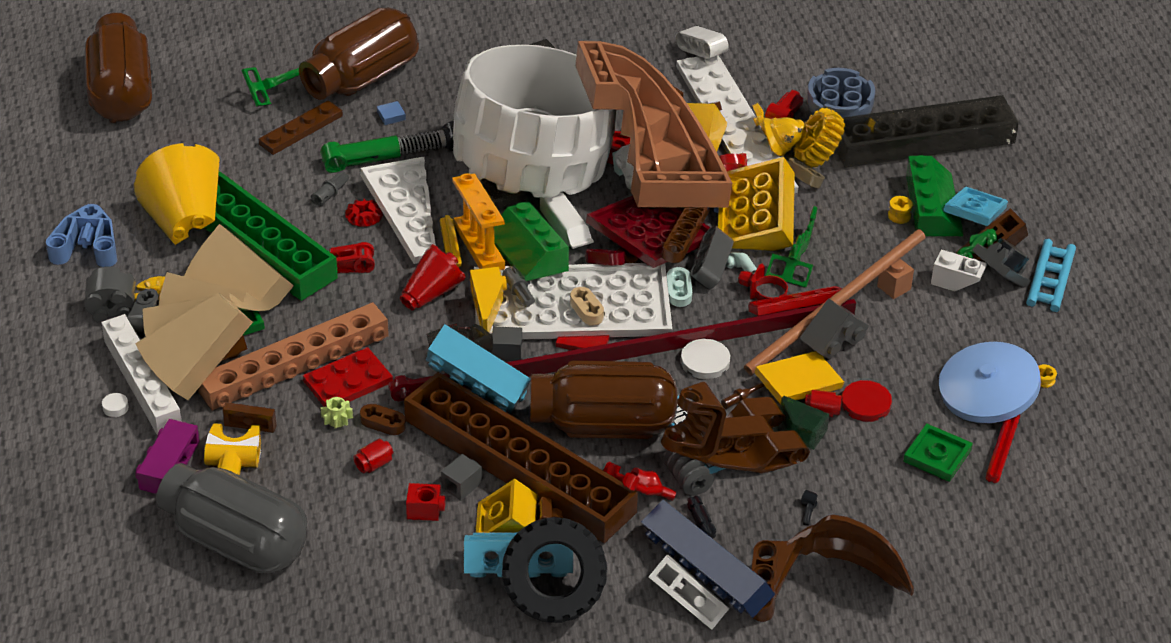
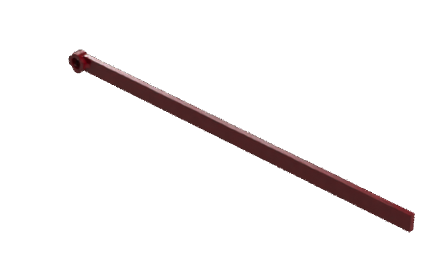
[388,299,856,402]

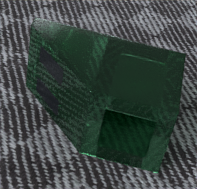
[780,396,829,450]

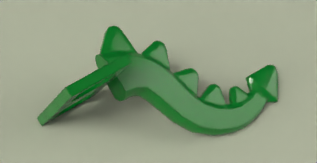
[241,67,300,107]
[765,206,817,287]

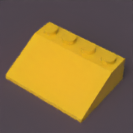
[718,157,795,251]

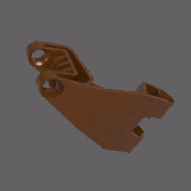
[661,382,810,473]

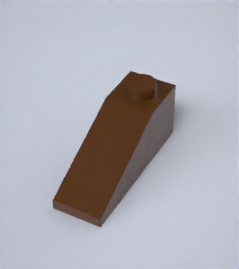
[956,208,1028,262]

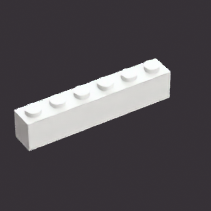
[101,314,182,435]

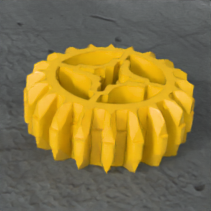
[793,108,845,168]

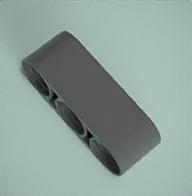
[690,225,734,290]

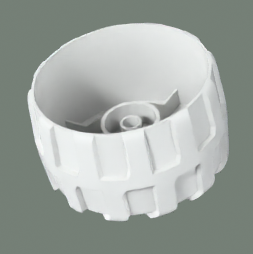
[453,45,617,197]

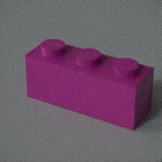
[135,419,200,494]

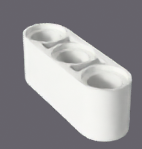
[676,26,729,58]

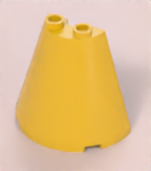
[134,143,220,245]

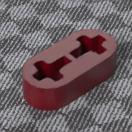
[586,249,625,266]

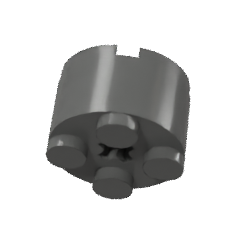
[84,266,135,322]

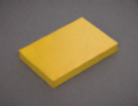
[754,351,844,404]

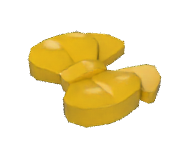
[752,103,767,137]
[135,276,165,301]

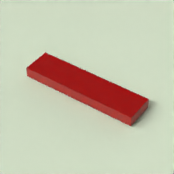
[748,286,842,316]

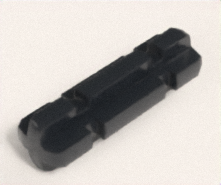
[687,495,716,539]

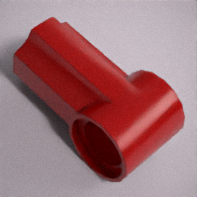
[765,89,804,119]

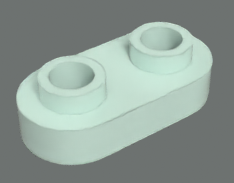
[667,267,692,307]

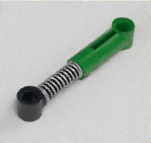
[320,121,454,173]

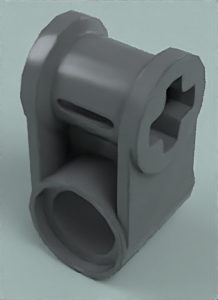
[127,289,159,333]

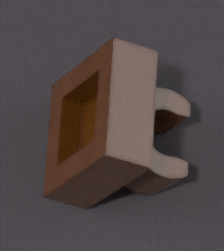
[536,497,563,521]

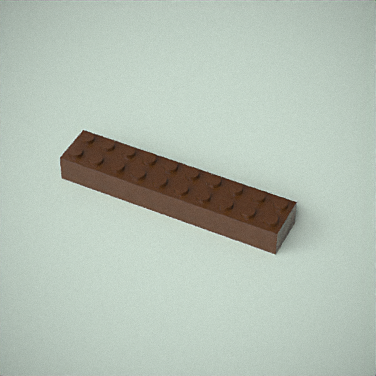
[404,372,638,543]

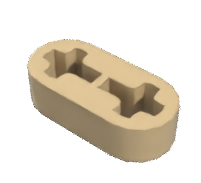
[570,287,604,325]

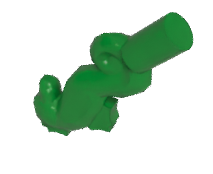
[957,229,997,259]

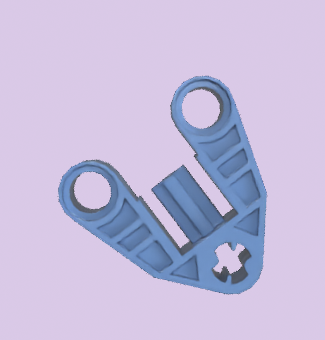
[46,204,117,267]

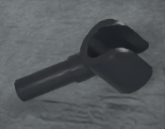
[800,490,818,526]

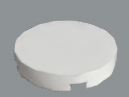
[681,339,730,379]

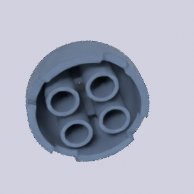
[807,68,875,128]

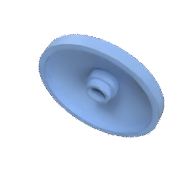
[939,342,1041,423]

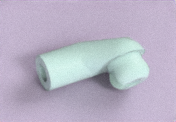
[726,252,757,274]

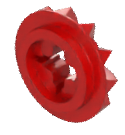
[345,198,383,227]

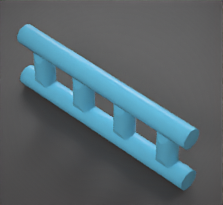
[1026,239,1076,312]

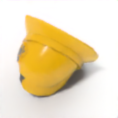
[764,117,805,156]

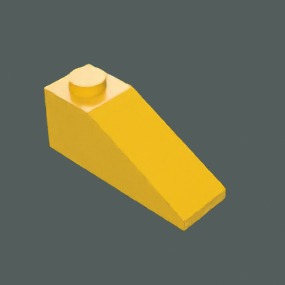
[470,267,507,337]

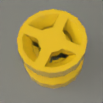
[888,196,913,224]

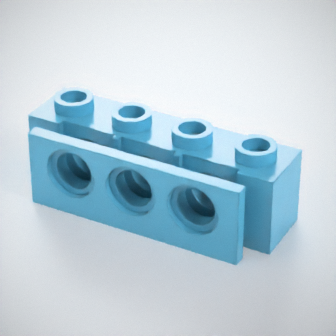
[464,533,573,577]

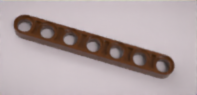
[662,207,712,263]

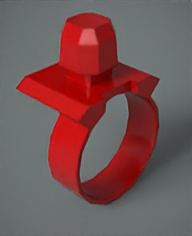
[719,153,747,171]
[738,263,788,300]

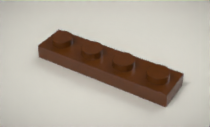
[258,100,343,155]

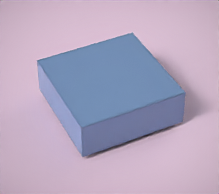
[377,101,406,125]

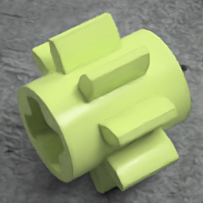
[321,397,353,428]

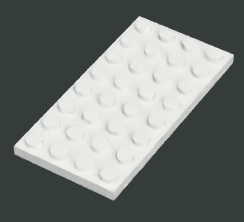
[474,263,672,340]

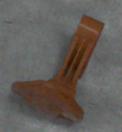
[751,515,914,622]

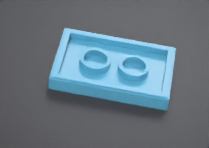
[943,187,1008,226]

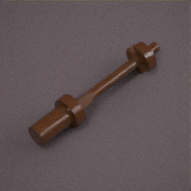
[721,382,765,409]

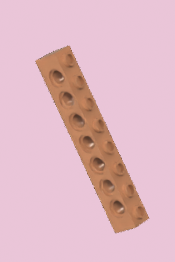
[198,302,389,410]

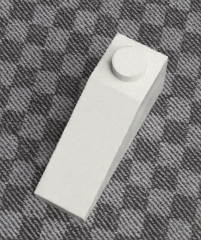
[649,555,730,630]

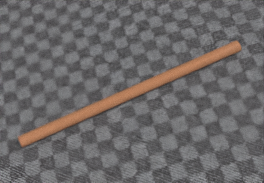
[744,229,926,375]

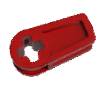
[329,242,375,273]

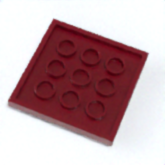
[586,195,711,268]

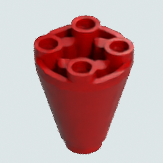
[400,244,466,311]

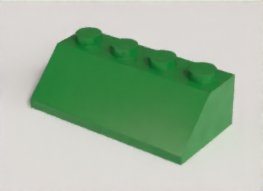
[906,155,963,236]
[494,202,569,281]

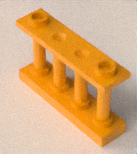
[452,173,505,270]

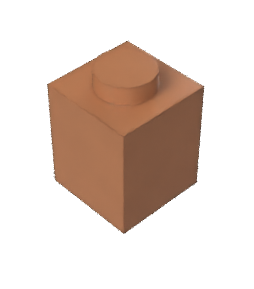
[877,259,914,299]

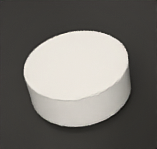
[102,393,129,417]

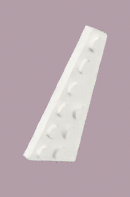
[360,157,436,264]

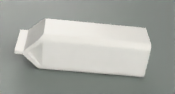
[540,192,594,249]

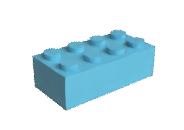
[426,324,531,414]

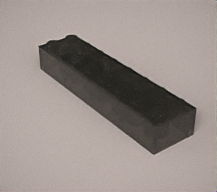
[836,95,1019,168]

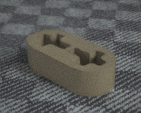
[788,158,825,188]

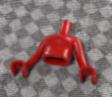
[603,461,676,501]

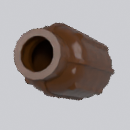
[299,7,419,100]
[85,13,152,123]
[531,361,678,439]

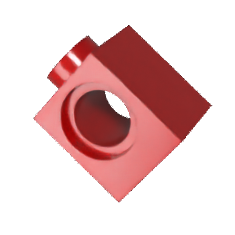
[406,483,446,521]

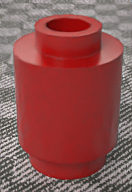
[804,389,842,417]
[353,438,393,474]

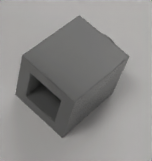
[487,326,522,361]
[441,454,482,500]

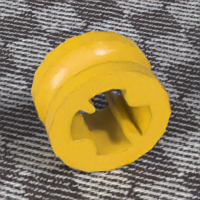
[1038,364,1057,388]

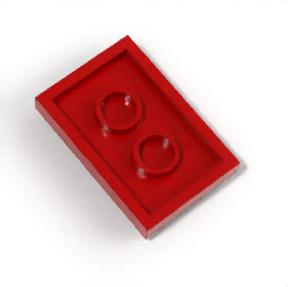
[303,347,393,407]

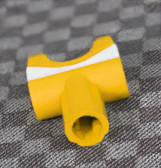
[204,423,261,475]

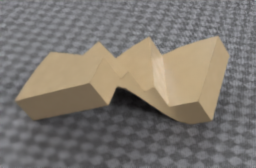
[135,224,294,400]

